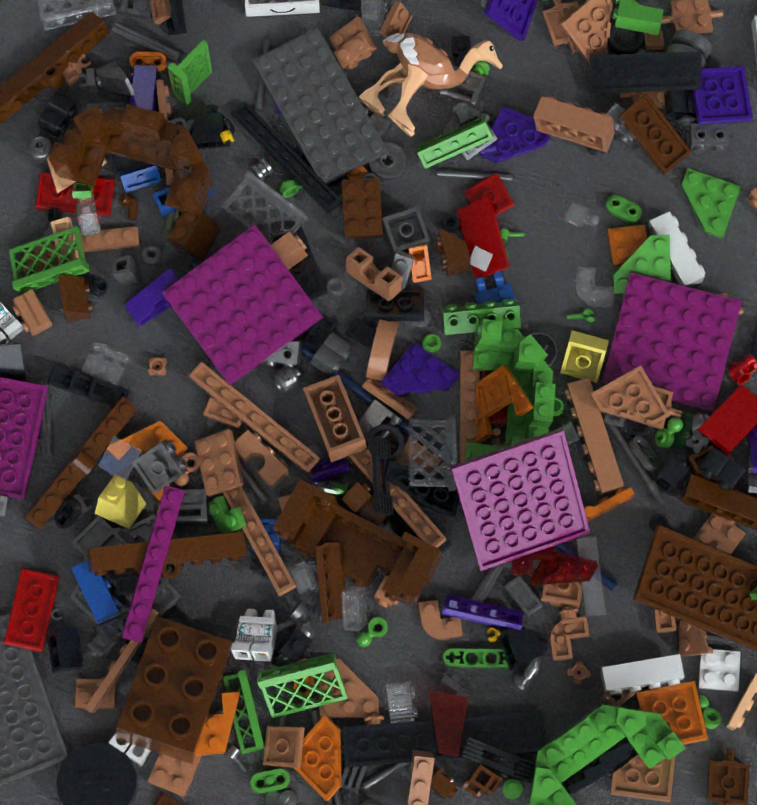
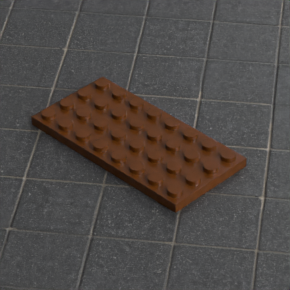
[632,525,757,651]

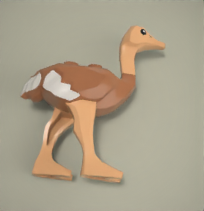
[359,32,503,137]

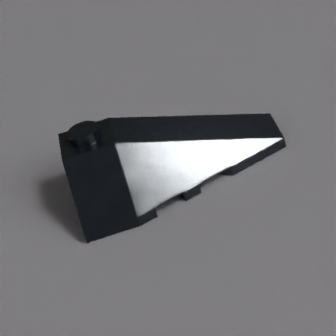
[385,460,459,518]

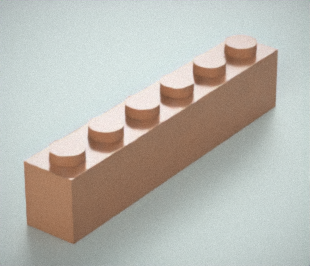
[564,378,624,496]

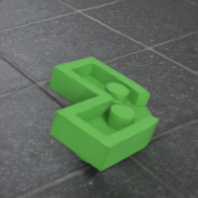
[208,496,246,534]

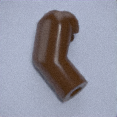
[119,194,138,221]

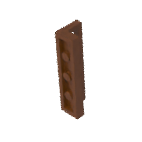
[315,541,348,623]

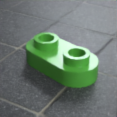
[605,195,642,224]
[250,769,290,793]

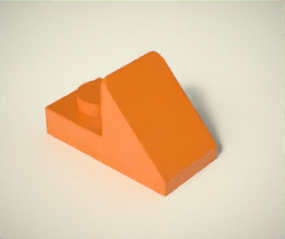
[407,244,432,283]

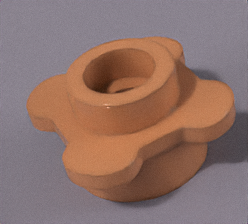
[148,357,168,376]
[558,606,578,620]
[567,661,591,685]
[364,714,384,725]

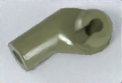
[165,209,183,234]

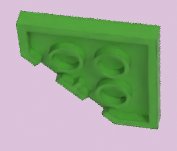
[681,168,741,239]
[613,234,671,294]

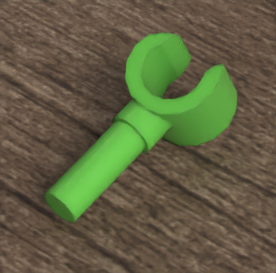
[500,229,524,242]
[567,309,595,323]

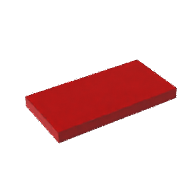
[35,172,115,217]
[456,196,510,280]
[698,384,757,455]
[3,568,60,653]

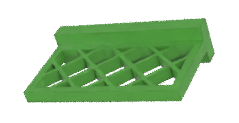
[167,40,212,106]
[9,226,90,294]
[257,653,348,718]

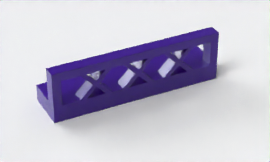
[442,595,523,630]

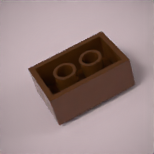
[342,178,383,240]

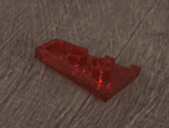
[530,550,598,585]
[429,690,468,757]

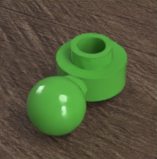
[279,180,303,198]
[655,417,683,448]
[356,617,388,647]
[698,695,722,729]

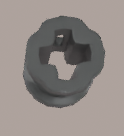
[452,102,475,126]

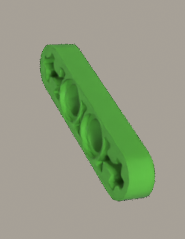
[443,648,509,668]

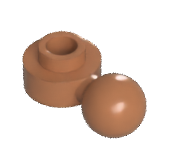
[174,453,200,486]

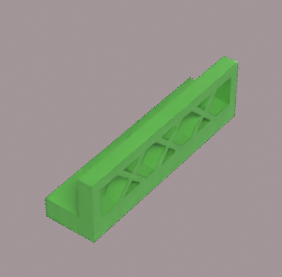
[417,115,493,169]
[223,670,265,754]

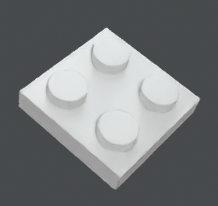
[698,649,741,692]

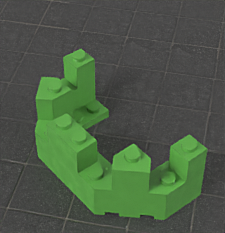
[465,319,556,461]
[529,704,686,805]

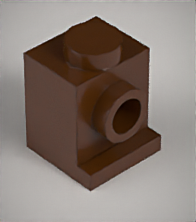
[431,768,458,800]

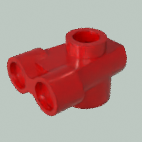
[727,354,757,384]

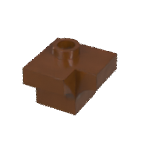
[461,763,503,798]

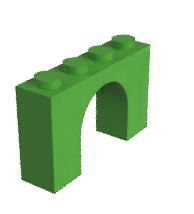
[613,0,664,35]

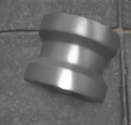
[250,158,273,182]

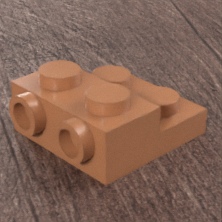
[329,17,377,69]

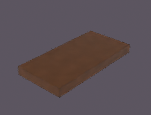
[617,93,692,175]

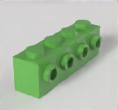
[442,299,521,335]

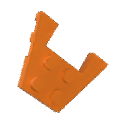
[475,365,534,443]
[106,421,188,502]
[195,692,240,756]

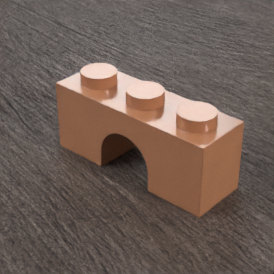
[346,247,402,301]
[235,430,289,490]
[405,750,435,805]

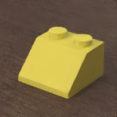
[560,330,609,383]
[95,475,146,529]

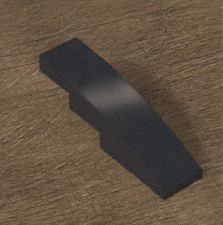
[47,366,129,406]
[567,743,633,796]

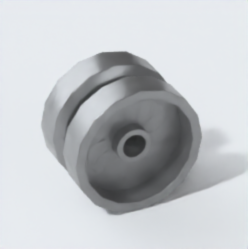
[666,30,712,69]

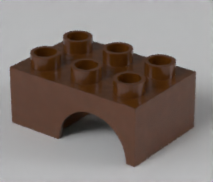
[116,617,233,764]

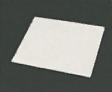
[470,246,493,272]

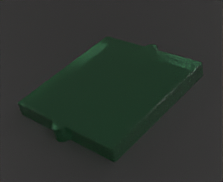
[664,412,693,449]

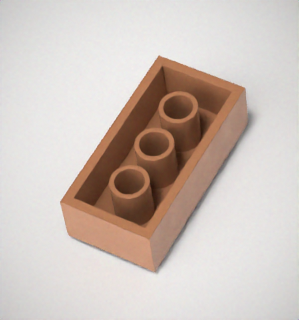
[534,96,615,153]
[303,375,367,462]

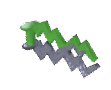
[310,477,351,497]

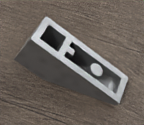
[95,61,135,96]

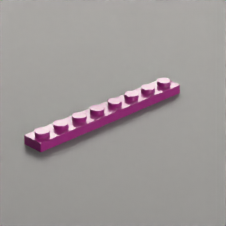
[121,485,185,643]

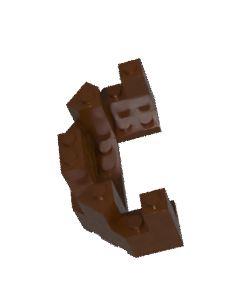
[49,104,213,215]
[273,479,443,604]

